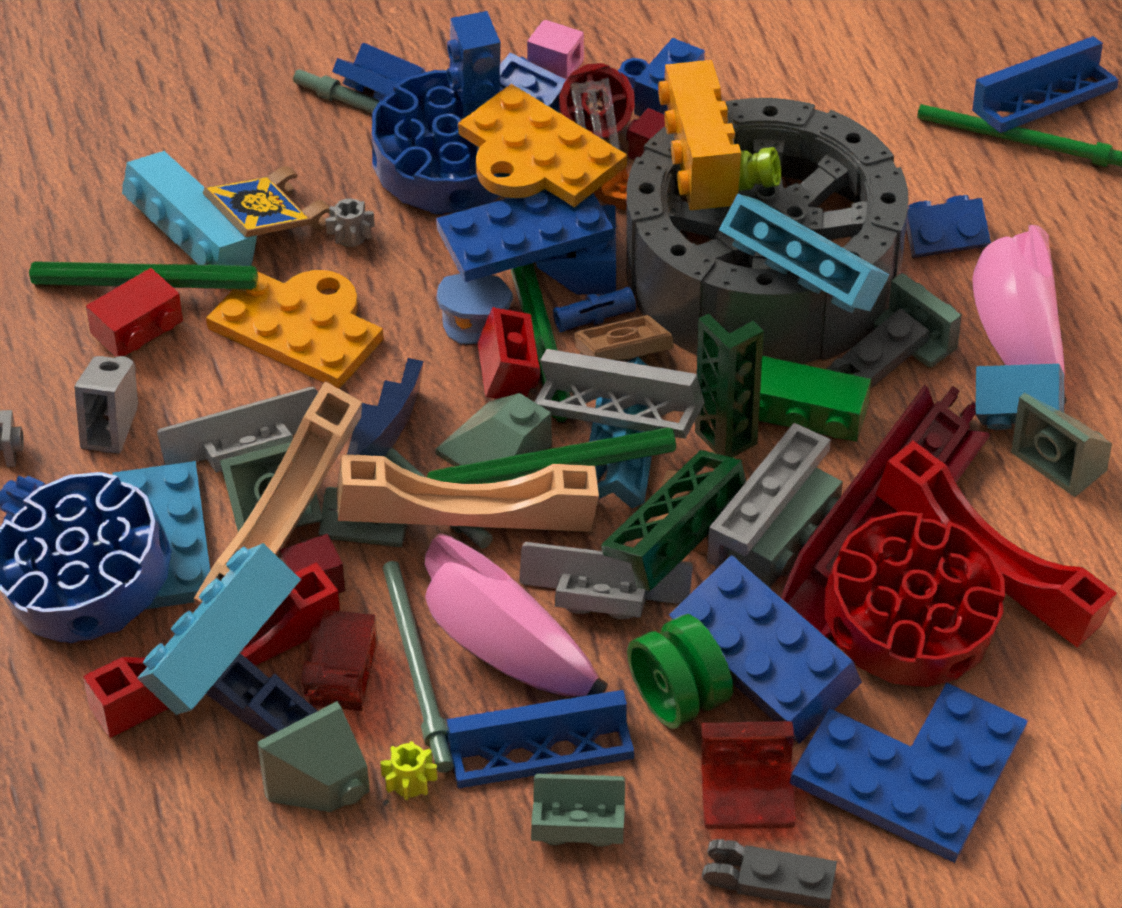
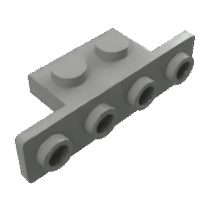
[157,386,318,473]
[519,542,693,619]

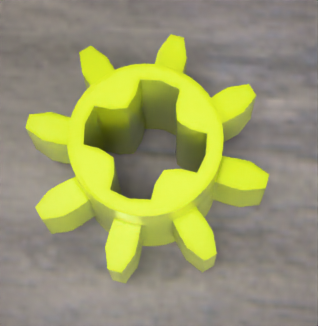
[380,741,438,800]

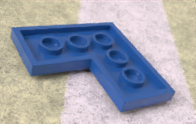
[436,173,614,282]
[789,683,1028,863]

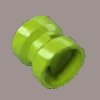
[739,147,781,191]

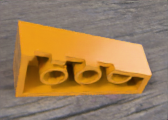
[658,60,741,211]

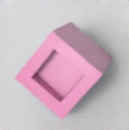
[527,20,584,80]

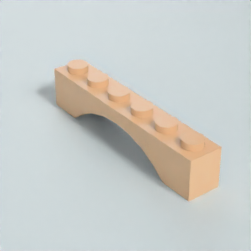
[194,382,362,610]
[336,454,599,532]

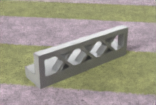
[535,349,704,439]
[707,423,831,567]

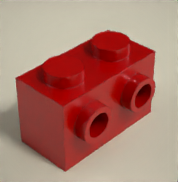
[86,268,183,357]
[477,307,540,399]

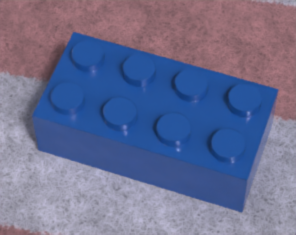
[669,555,862,744]

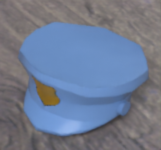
[436,274,513,345]

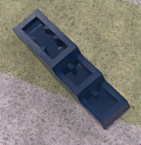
[347,358,424,456]
[206,653,318,737]

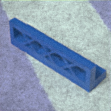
[972,36,1119,133]
[447,690,634,789]

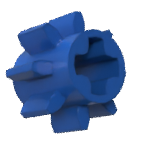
[0,476,45,522]

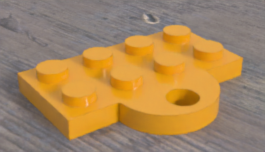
[458,84,627,207]
[206,270,384,389]

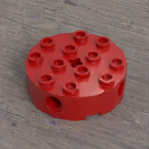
[825,511,1005,687]

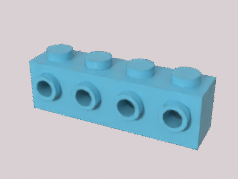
[122,151,257,266]
[719,194,890,313]
[137,543,301,715]

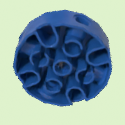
[371,70,503,215]
[0,472,172,643]

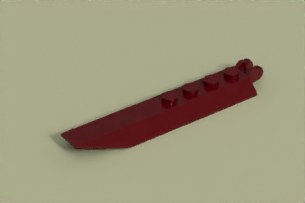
[780,384,990,638]

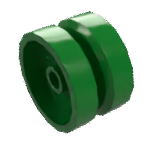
[627,614,733,729]

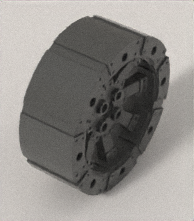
[626,98,908,365]

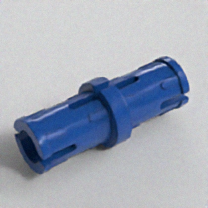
[553,287,636,333]

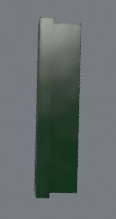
[695,313,764,458]
[601,450,746,591]

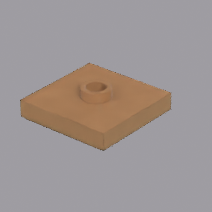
[574,315,674,361]

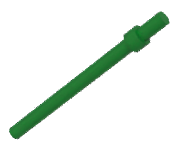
[917,104,1122,167]

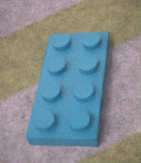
[112,461,210,610]

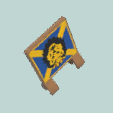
[203,166,330,237]

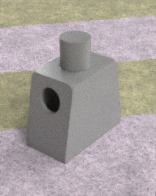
[74,356,138,454]

